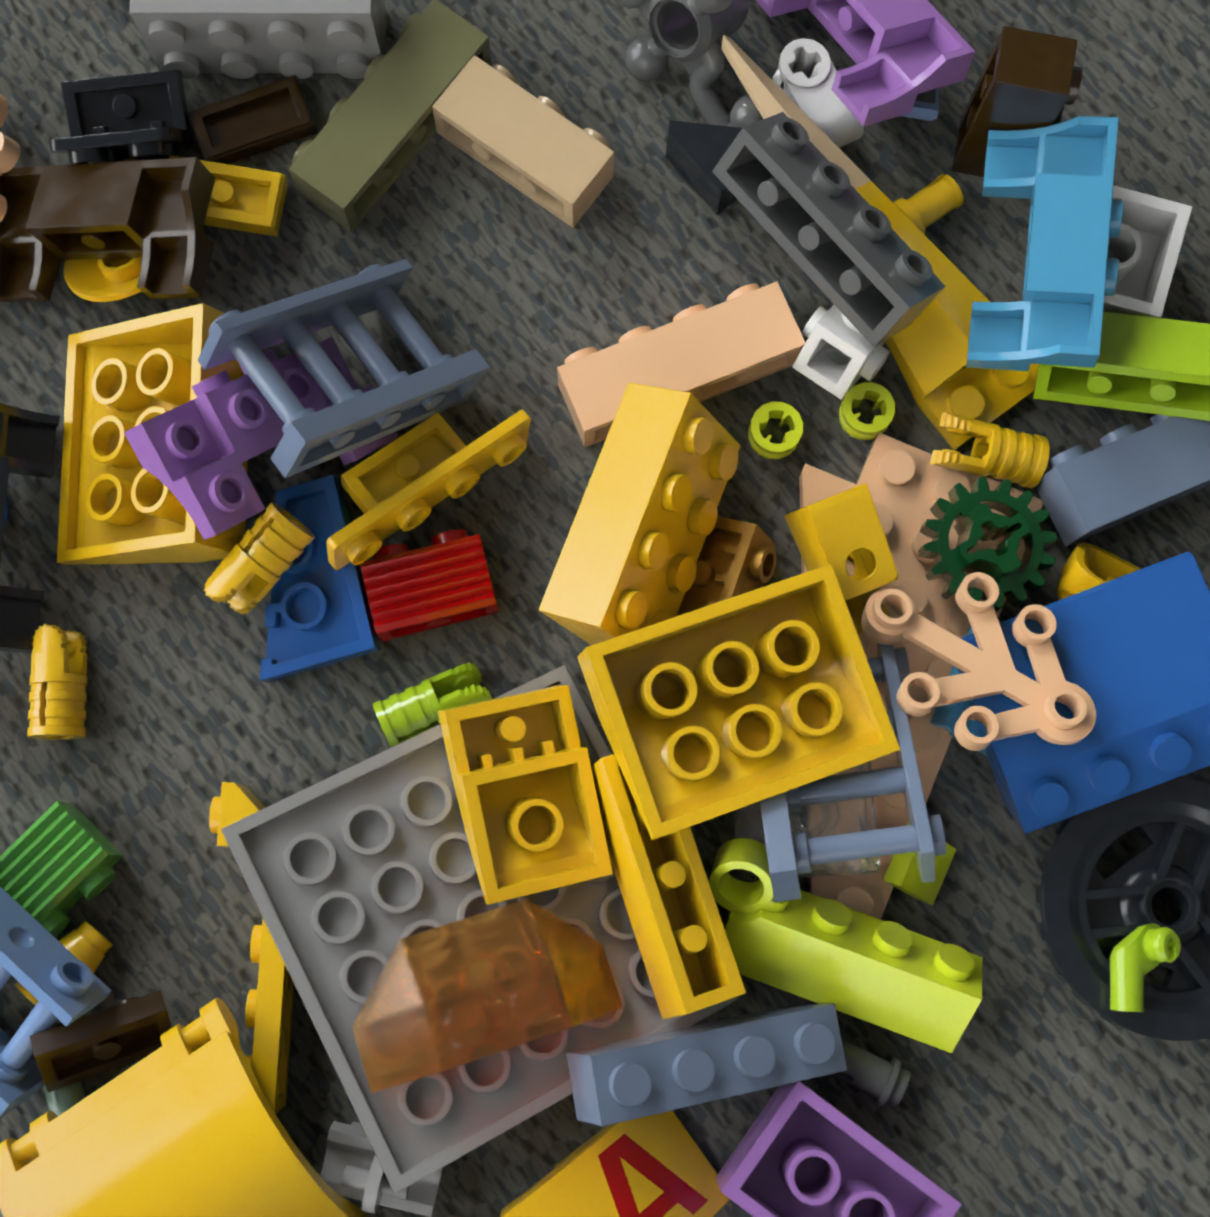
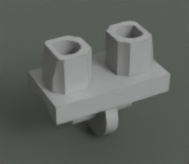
[320,1121,443,1217]

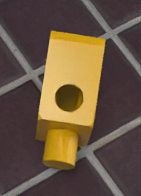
[784,483,898,634]

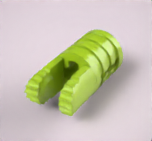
[372,662,492,747]

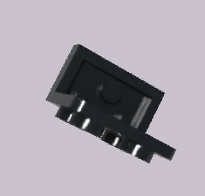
[49,70,193,164]

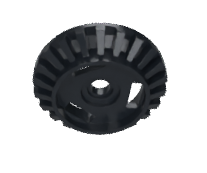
[1036,777,1210,1041]

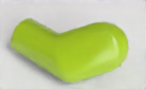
[1110,923,1181,1012]

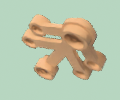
[861,572,1096,751]

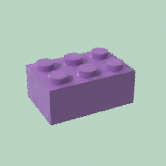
[715,1081,962,1217]

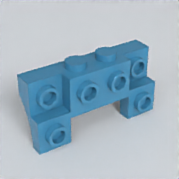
[966,116,1123,371]

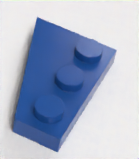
[260,475,381,683]

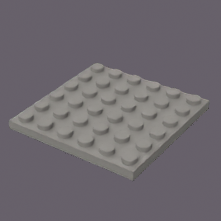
[221,665,738,1194]

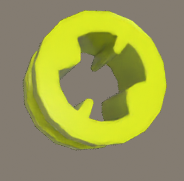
[839,382,895,440]
[748,401,803,460]

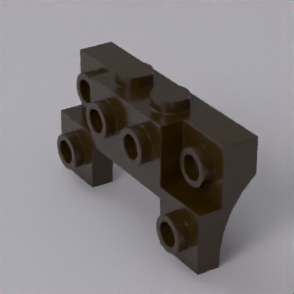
[0,157,216,302]

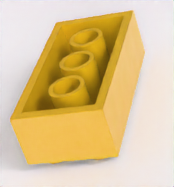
[539,382,741,645]

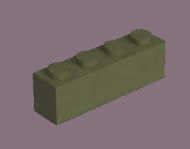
[289,0,492,232]

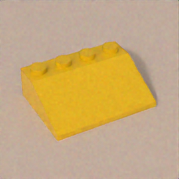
[57,303,247,565]
[577,564,901,840]

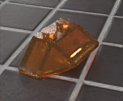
[352,899,623,1093]

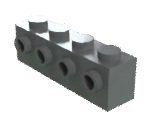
[712,112,945,347]

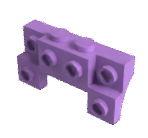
[755,0,975,127]
[124,336,399,540]

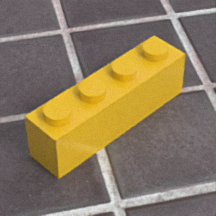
[591,754,746,1019]

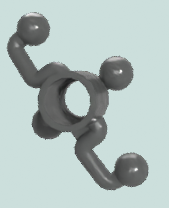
[614,0,763,128]

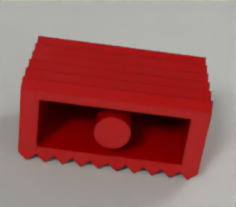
[360,529,499,641]

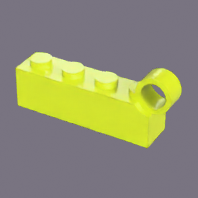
[709,838,983,1053]

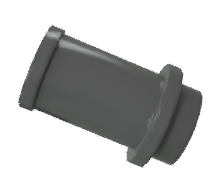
[826,1036,911,1108]

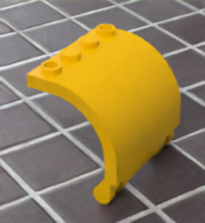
[0,997,368,1217]

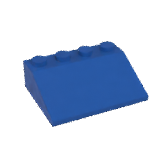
[957,551,1210,834]

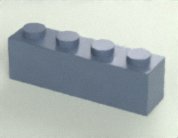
[1035,414,1210,547]
[566,1003,847,1126]

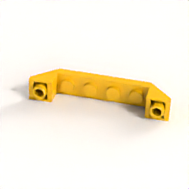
[209,782,294,1114]

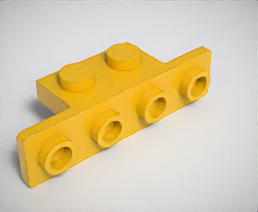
[326,409,531,571]

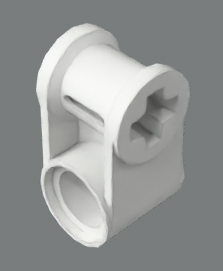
[772,38,864,148]

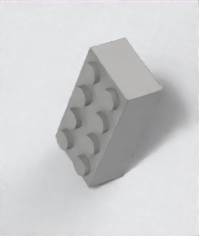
[129,0,387,79]

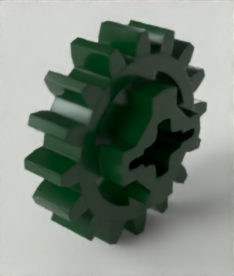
[918,477,1057,612]

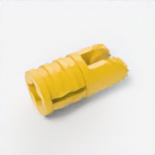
[930,412,1050,489]
[203,502,315,615]
[27,624,88,740]

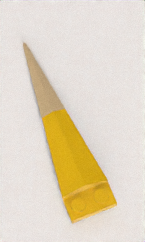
[721,35,1038,451]

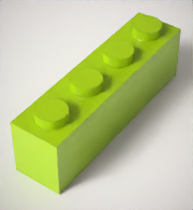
[1033,311,1210,421]

